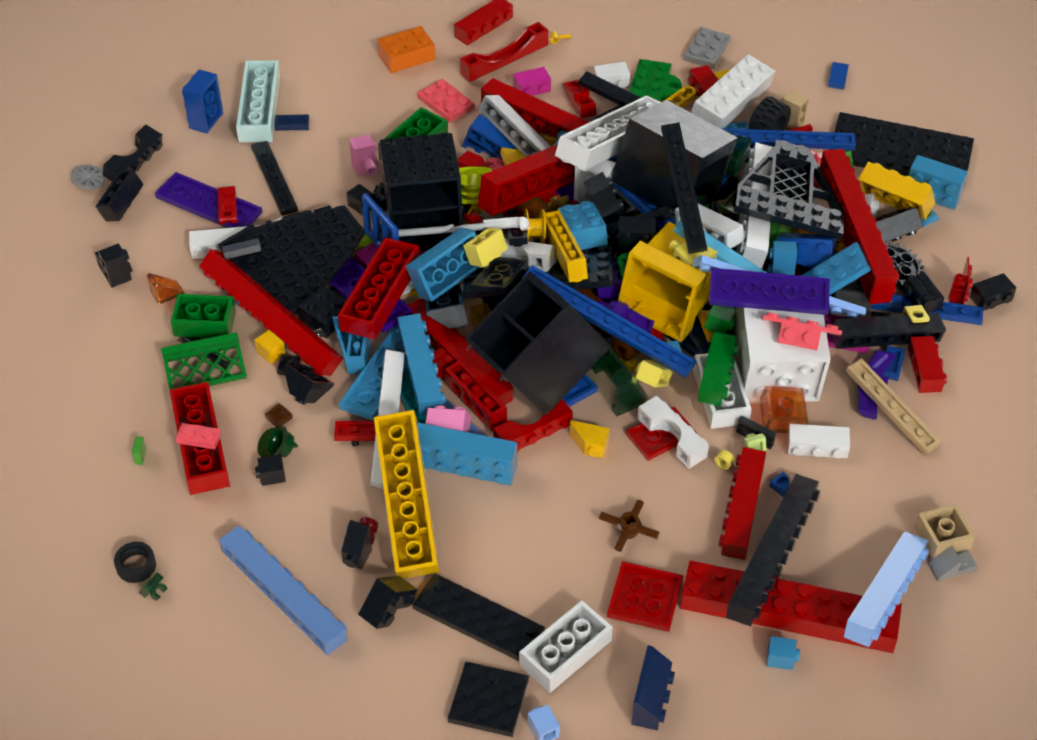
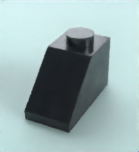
[341,520,372,569]

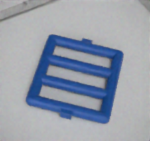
[361,193,399,248]

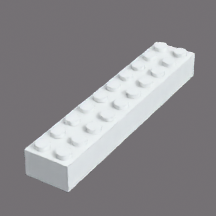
[555,96,661,171]
[735,143,773,269]

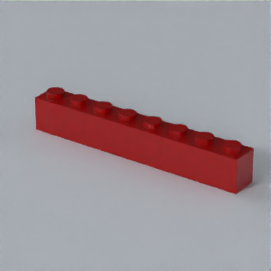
[408,298,514,405]

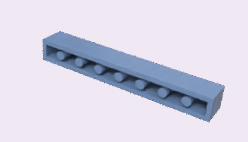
[219,526,347,656]

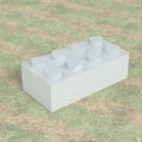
[693,353,751,429]
[519,600,613,693]

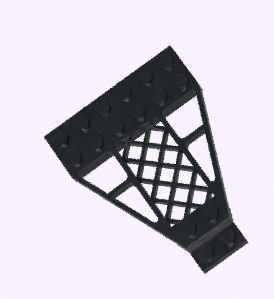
[733,140,844,240]

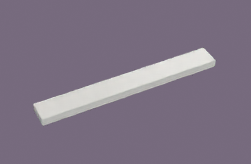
[370,349,405,489]

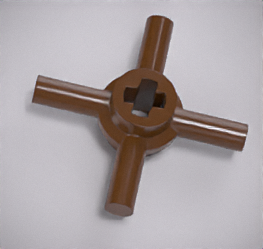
[599,500,660,552]

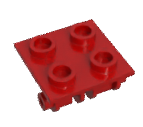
[948,257,973,305]

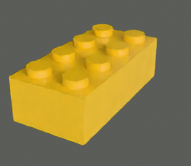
[858,162,935,220]

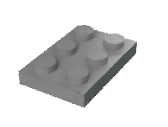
[684,27,731,69]

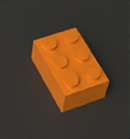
[377,26,435,73]

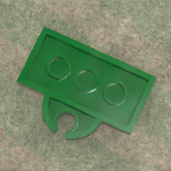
[629,59,682,102]

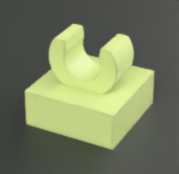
[744,433,767,454]

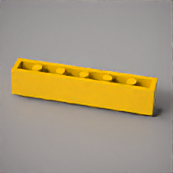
[545,210,588,282]

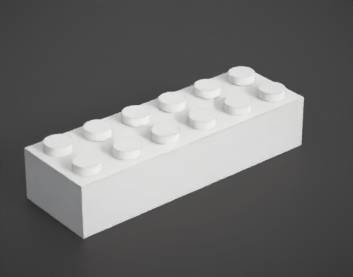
[691,54,776,128]

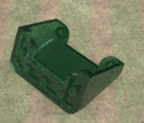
[591,331,646,416]

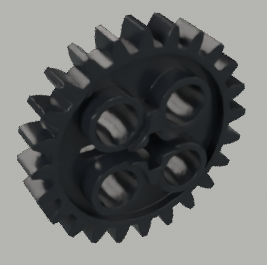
[883,241,925,291]

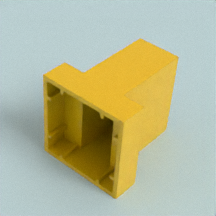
[618,222,711,342]

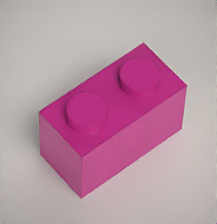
[513,67,551,96]

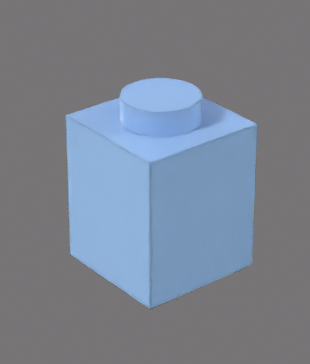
[528,704,560,740]

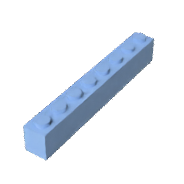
[844,531,929,647]

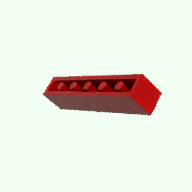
[718,447,767,560]

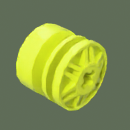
[459,167,492,205]

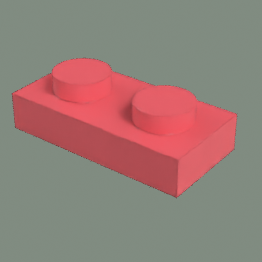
[176,423,221,449]

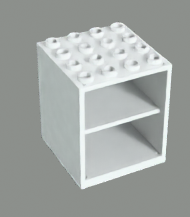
[733,307,830,403]

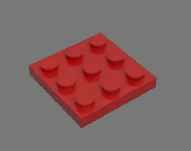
[607,561,684,632]

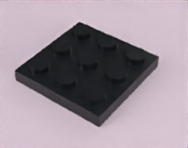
[448,662,529,737]

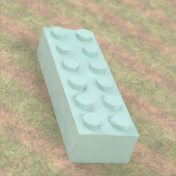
[236,60,281,143]

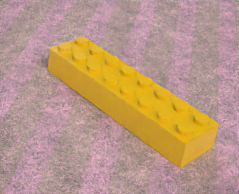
[374,410,440,579]

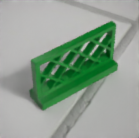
[161,332,247,389]

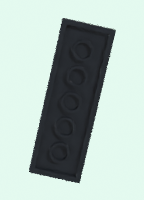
[412,573,545,661]

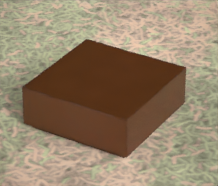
[265,403,293,427]

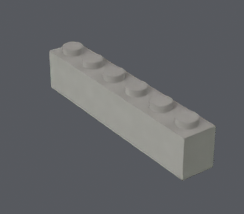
[478,95,551,157]

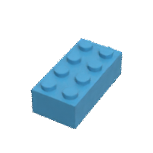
[405,227,480,302]

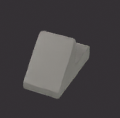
[929,546,977,581]

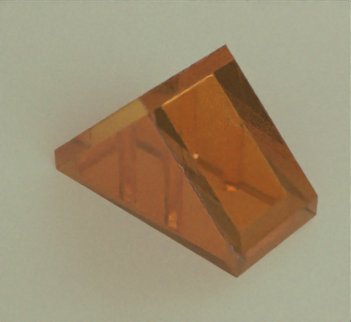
[147,273,185,305]

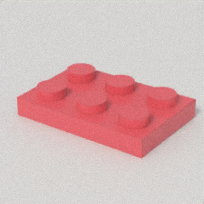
[417,79,475,123]

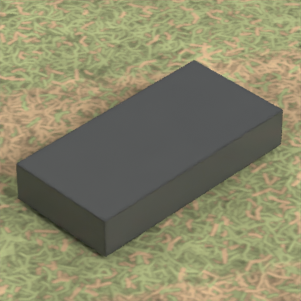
[222,238,261,259]

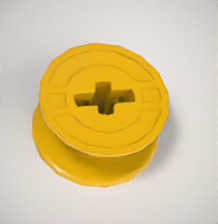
[523,209,546,244]

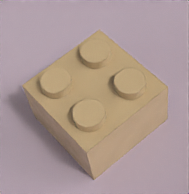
[914,504,975,560]

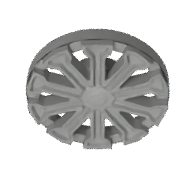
[71,164,105,190]

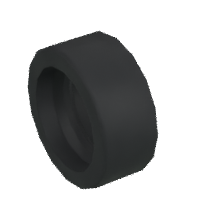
[114,542,156,583]

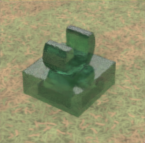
[138,572,168,601]

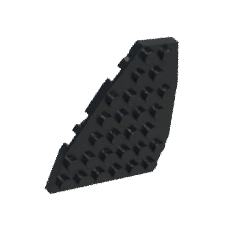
[218,205,365,315]

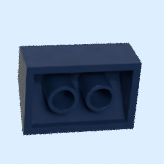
[631,645,675,731]

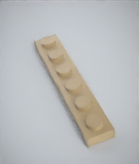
[846,358,941,455]

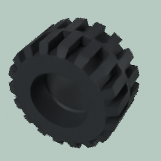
[748,96,791,131]

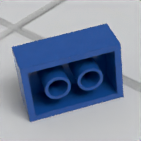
[182,69,223,134]

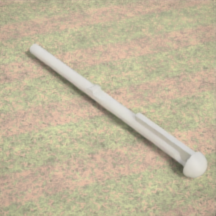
[399,216,529,237]

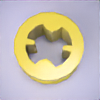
[714,450,735,470]

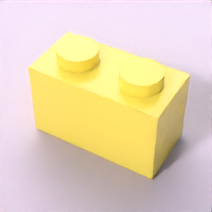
[463,228,508,268]
[635,359,674,388]

